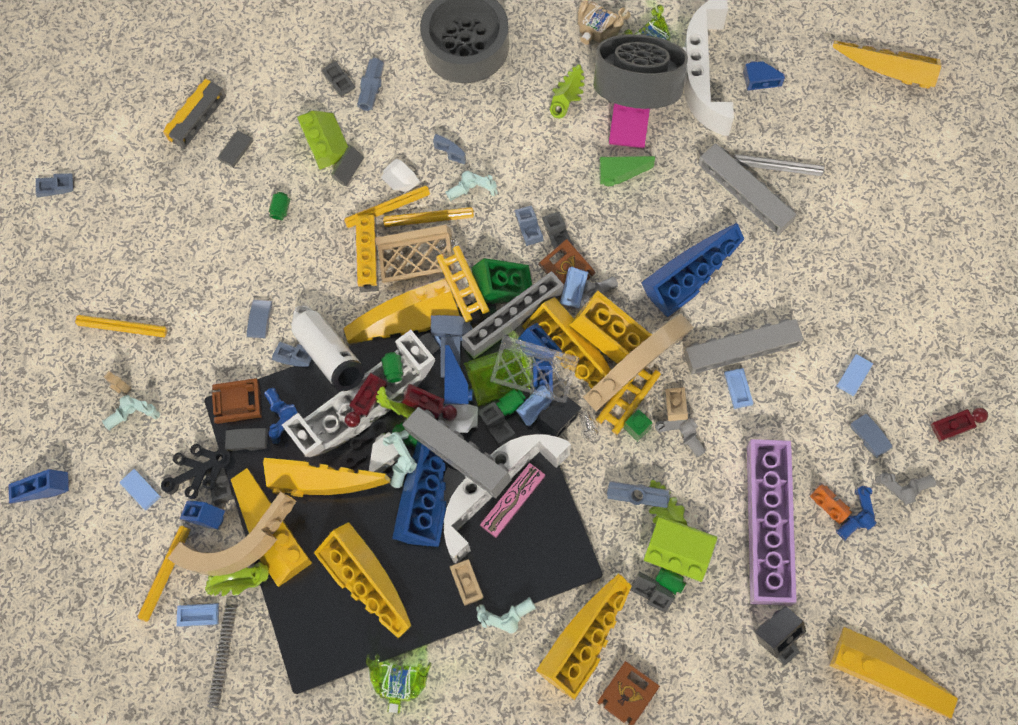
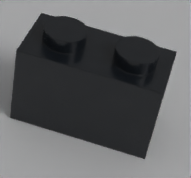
[536,393,581,437]
[756,606,806,659]

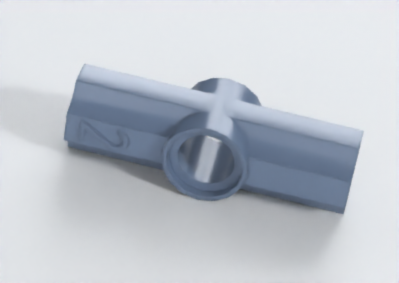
[357,58,384,111]
[607,481,670,508]

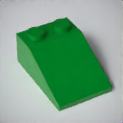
[471,258,532,304]

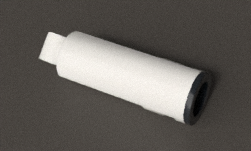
[291,306,365,391]

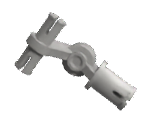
[579,276,618,311]
[655,418,707,458]
[875,473,936,505]

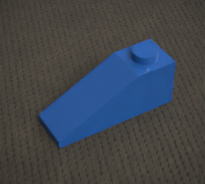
[444,345,473,405]
[8,469,69,504]

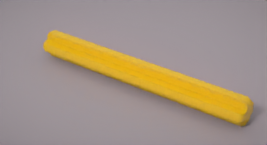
[344,185,430,228]
[383,207,474,227]
[75,315,167,337]
[137,526,190,622]

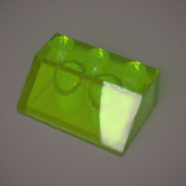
[464,345,533,406]

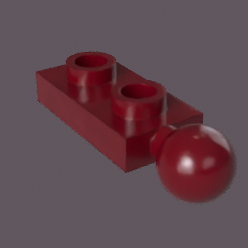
[344,373,388,428]
[402,384,457,421]
[930,407,989,442]

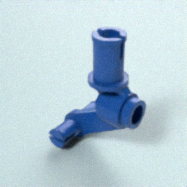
[264,388,297,444]
[836,486,877,540]

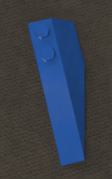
[641,223,744,317]
[392,441,446,547]

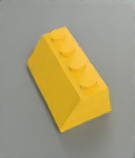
[570,290,652,364]

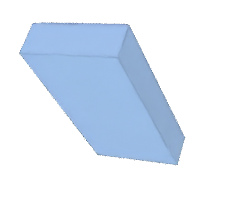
[560,267,588,309]
[836,354,873,396]
[724,368,753,409]
[516,385,554,426]
[119,469,161,510]
[177,603,219,627]

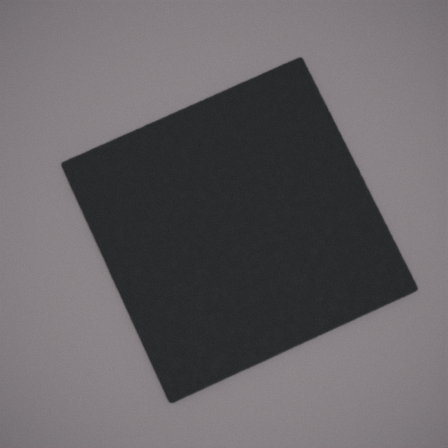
[204,301,603,694]

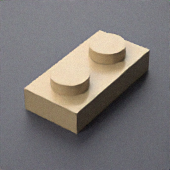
[665,387,688,421]
[450,559,484,606]

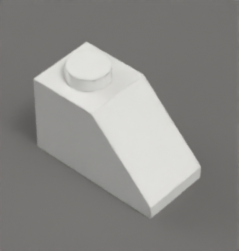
[369,432,400,473]

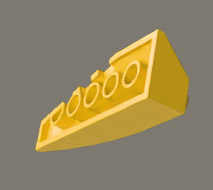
[833,40,941,89]
[343,278,460,344]
[522,297,611,388]
[263,458,391,497]
[231,468,312,587]
[314,522,411,638]
[536,574,632,700]
[830,627,958,719]

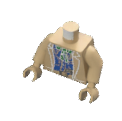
[578,0,631,45]

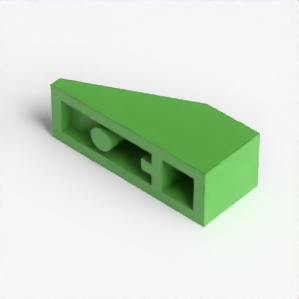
[599,156,655,187]

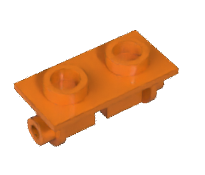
[810,484,852,525]

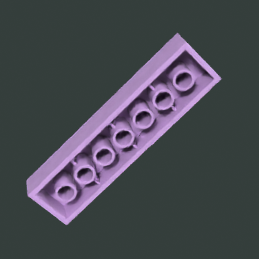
[747,439,796,606]

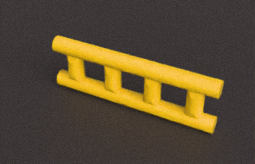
[436,246,489,323]
[595,369,661,435]

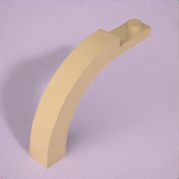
[583,314,694,411]
[168,492,297,576]

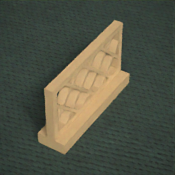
[375,225,455,283]

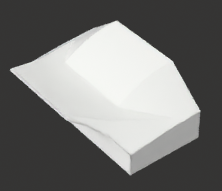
[381,159,421,193]
[438,404,478,433]

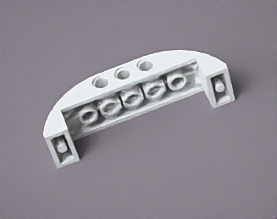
[682,0,734,136]
[282,330,435,457]
[444,434,571,564]

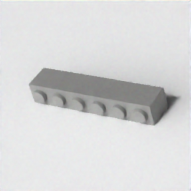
[698,143,797,235]
[462,271,564,359]
[684,319,804,375]
[402,407,511,498]

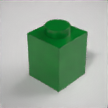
[624,409,653,442]

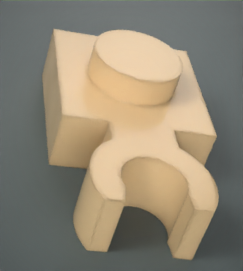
[104,371,131,394]

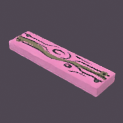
[480,463,545,538]

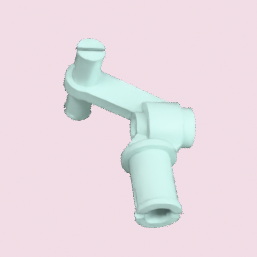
[445,171,498,201]
[102,395,160,431]
[383,430,417,488]
[476,597,536,634]

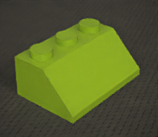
[297,110,348,170]
[643,516,718,582]

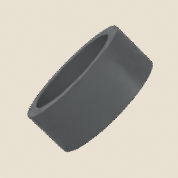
[420,0,509,83]
[593,34,688,109]

